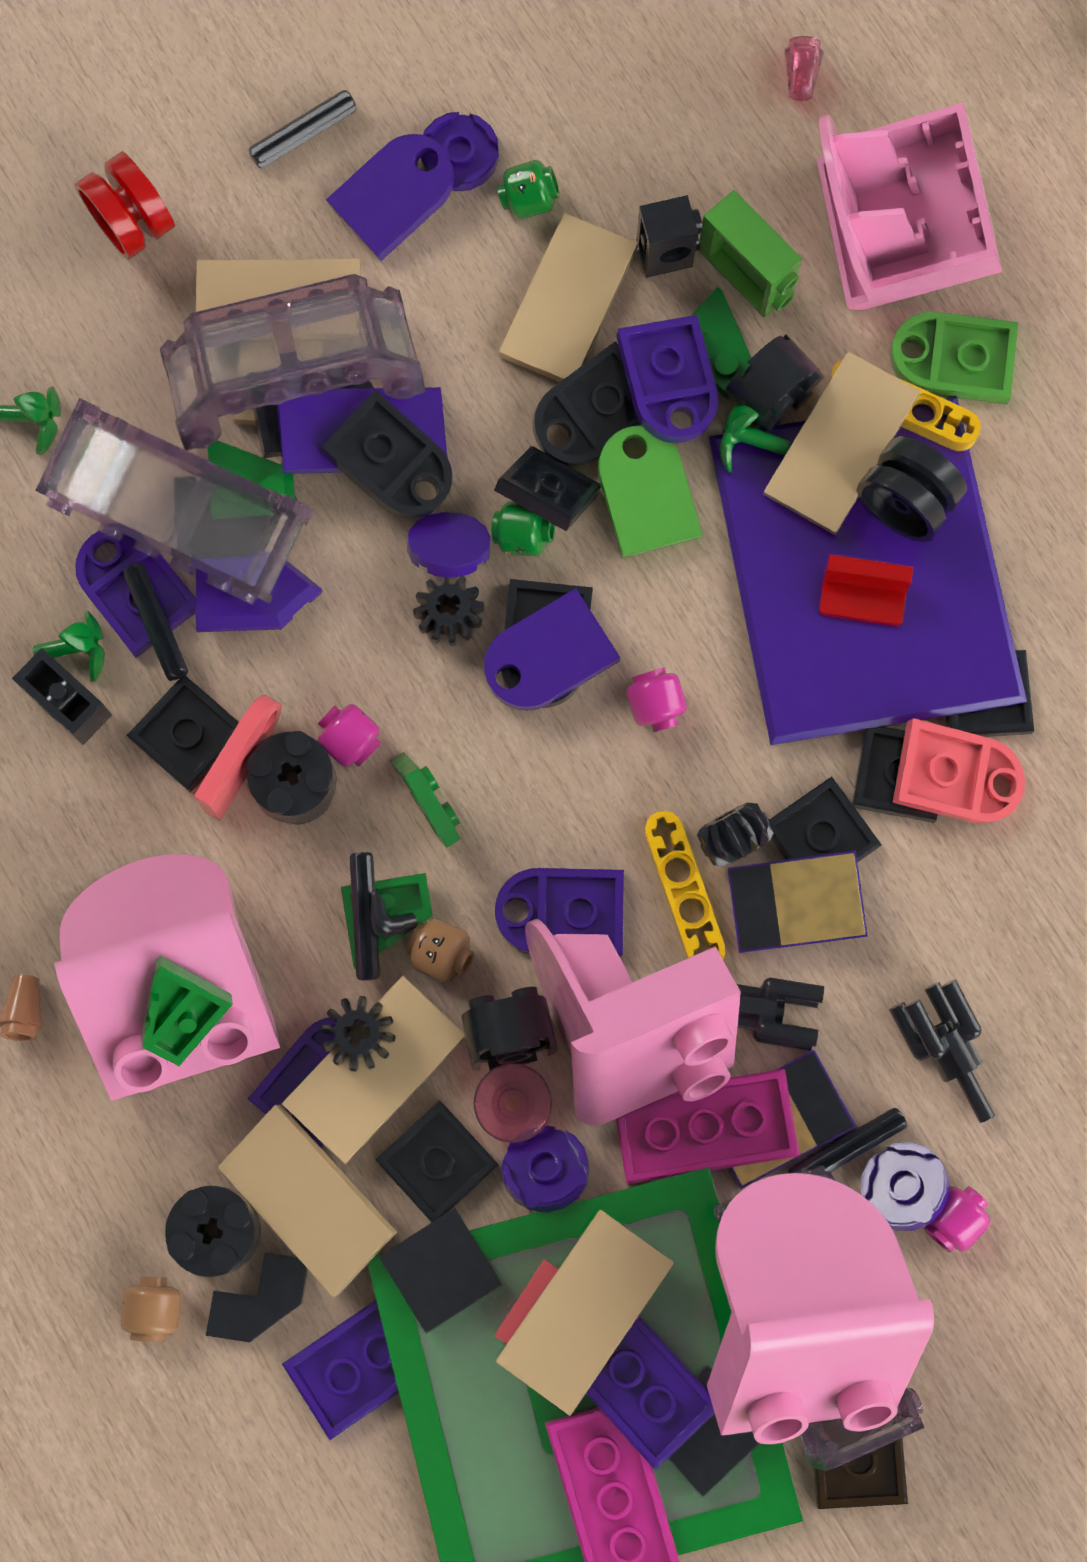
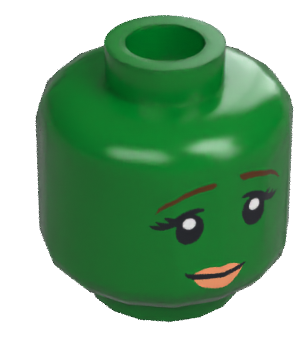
[497,160,560,219]
[491,501,555,557]

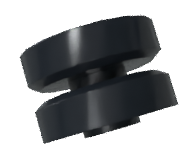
[856,436,967,542]

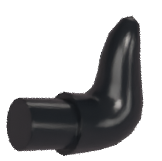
[370,890,417,937]

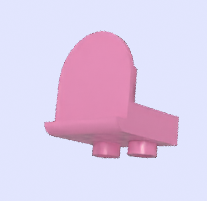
[816,103,1002,310]
[54,854,280,1101]
[525,919,741,1125]
[707,1173,934,1444]

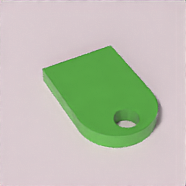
[890,311,1019,405]
[598,426,703,559]

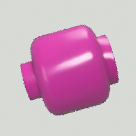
[626,667,687,732]
[318,704,381,767]
[924,1186,990,1253]

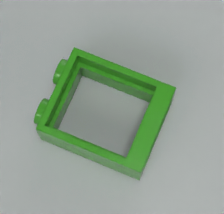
[699,190,802,317]

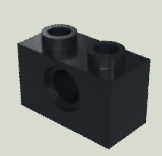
[636,195,703,278]
[12,648,112,745]

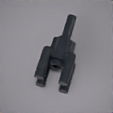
[737,977,824,1051]
[889,979,995,1123]

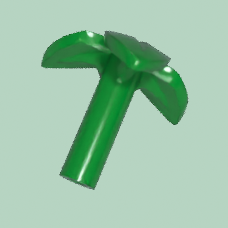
[0,386,61,455]
[720,405,790,473]
[33,611,105,682]

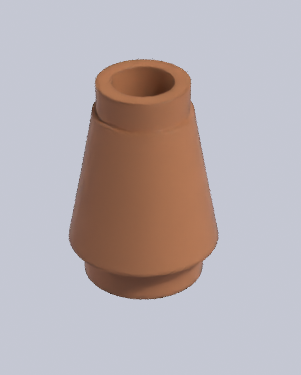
[0,975,42,1041]

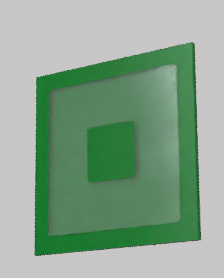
[368,1167,803,1562]

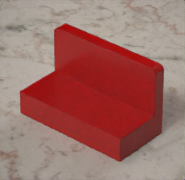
[819,554,914,627]

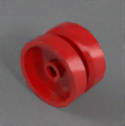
[75,151,175,260]

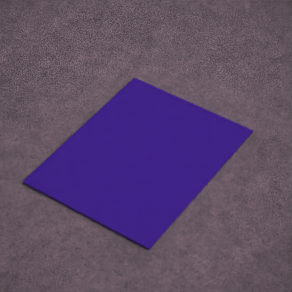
[708,396,1027,746]

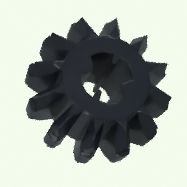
[413,576,485,646]
[697,802,774,866]
[320,996,396,1072]

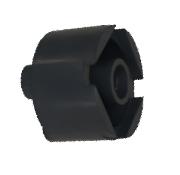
[725,334,824,433]
[247,731,337,825]
[461,986,558,1071]
[165,1186,261,1277]

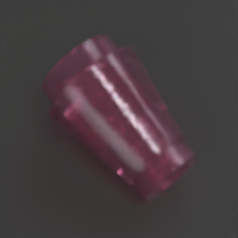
[784,36,824,101]

